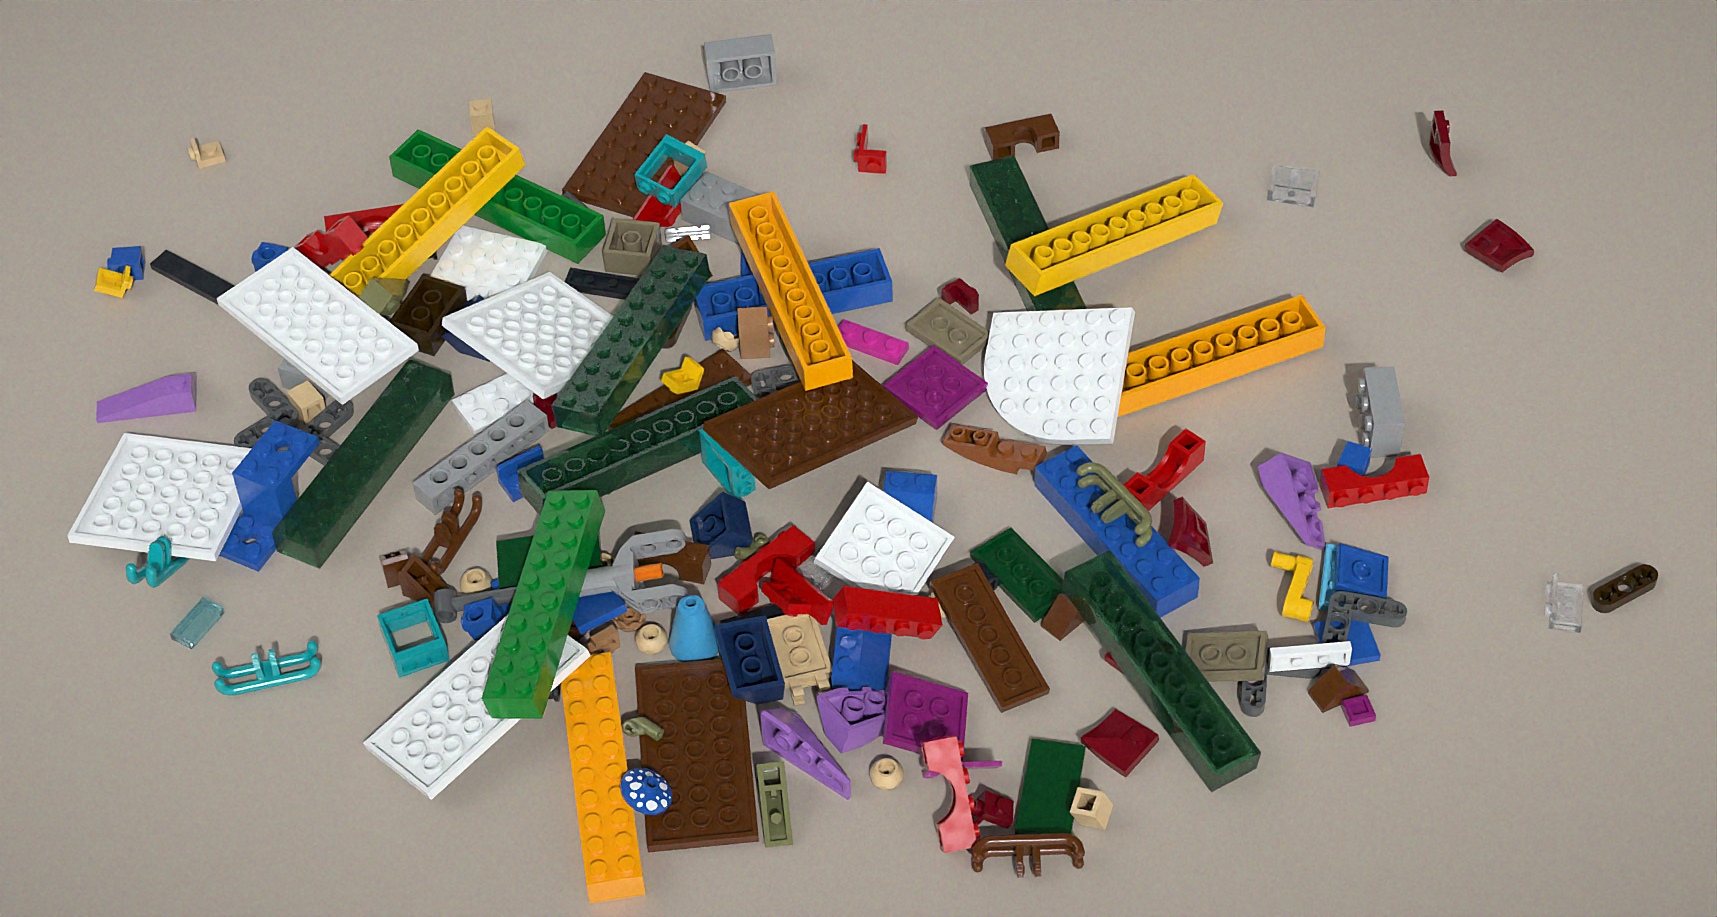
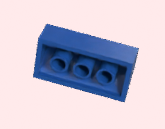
[831,627,892,691]

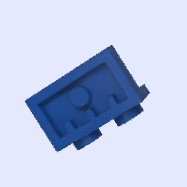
[496,446,557,502]

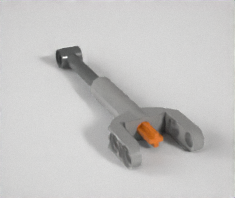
[434,529,688,623]

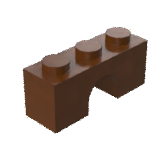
[985,113,1060,162]
[634,531,712,585]

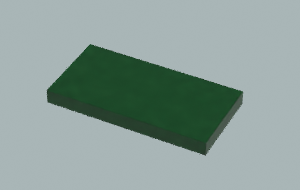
[970,527,1076,623]
[496,531,603,589]
[1015,738,1086,834]

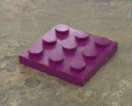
[883,345,988,430]
[883,672,968,762]

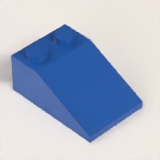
[883,471,937,523]

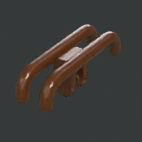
[417,489,483,576]
[972,833,1085,878]

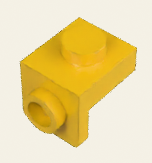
[94,266,133,298]
[661,357,704,394]

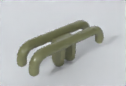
[1077,462,1153,547]

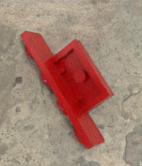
[632,165,682,227]
[761,558,833,625]

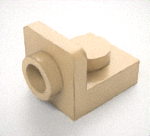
[187,138,226,169]

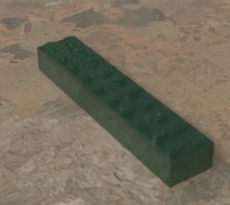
[970,156,1087,311]
[552,245,711,438]
[272,359,455,569]
[517,376,758,515]
[1062,550,1261,792]

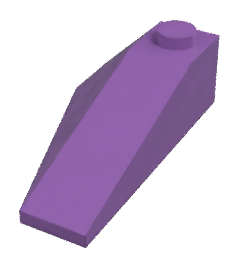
[96,372,197,423]
[1257,453,1326,550]
[817,686,888,754]
[760,708,851,800]

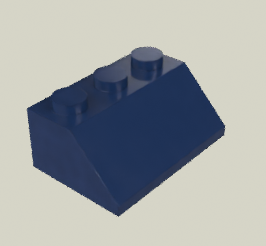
[713,615,785,705]

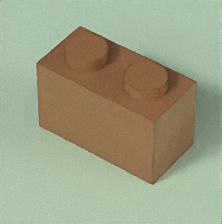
[738,307,775,359]

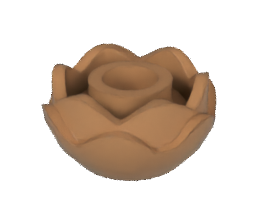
[613,602,646,632]

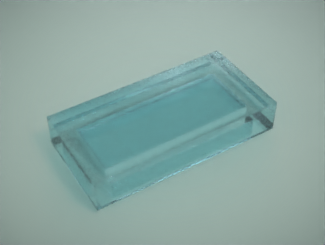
[170,597,225,649]

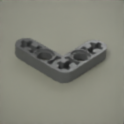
[751,364,801,400]
[234,378,300,448]
[300,400,355,475]
[1322,591,1407,644]
[1240,647,1322,717]

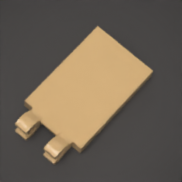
[767,614,832,706]

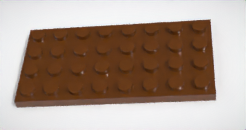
[562,72,726,218]
[703,360,918,489]
[635,659,759,853]

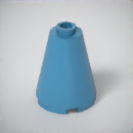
[669,595,719,662]

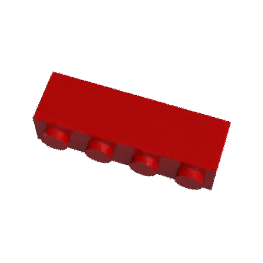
[832,586,943,640]

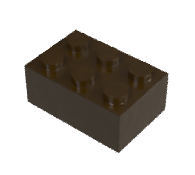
[389,274,467,356]

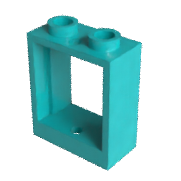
[634,134,707,208]
[699,428,756,499]
[377,599,450,678]

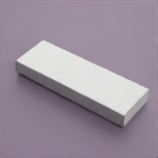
[1268,641,1352,672]

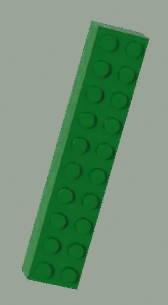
[389,129,606,264]
[481,490,606,719]

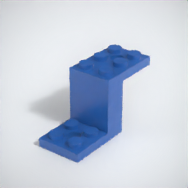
[219,420,319,572]

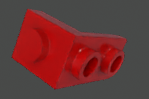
[854,124,887,174]

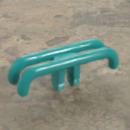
[126,535,189,588]
[212,641,321,696]

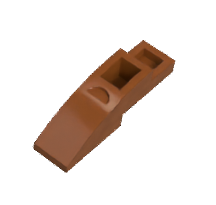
[943,424,1047,474]

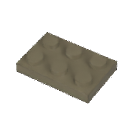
[906,298,990,365]
[1182,631,1268,683]

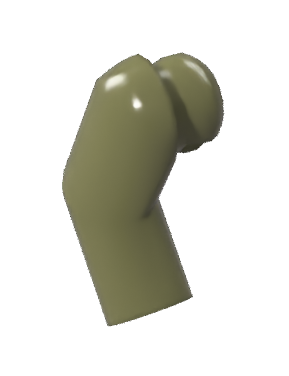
[734,534,769,560]
[622,717,664,741]

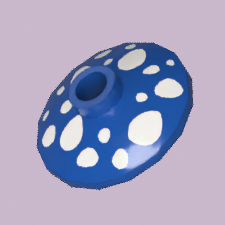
[620,768,672,815]

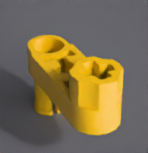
[1271,551,1314,623]

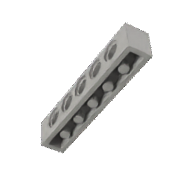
[412,400,549,515]

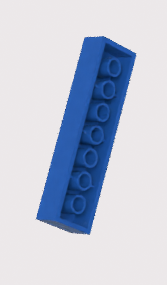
[692,248,893,341]
[1035,445,1200,620]

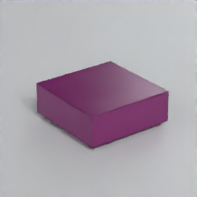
[1340,694,1376,727]

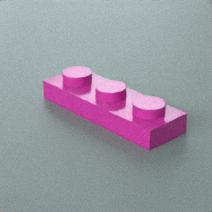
[838,319,909,365]

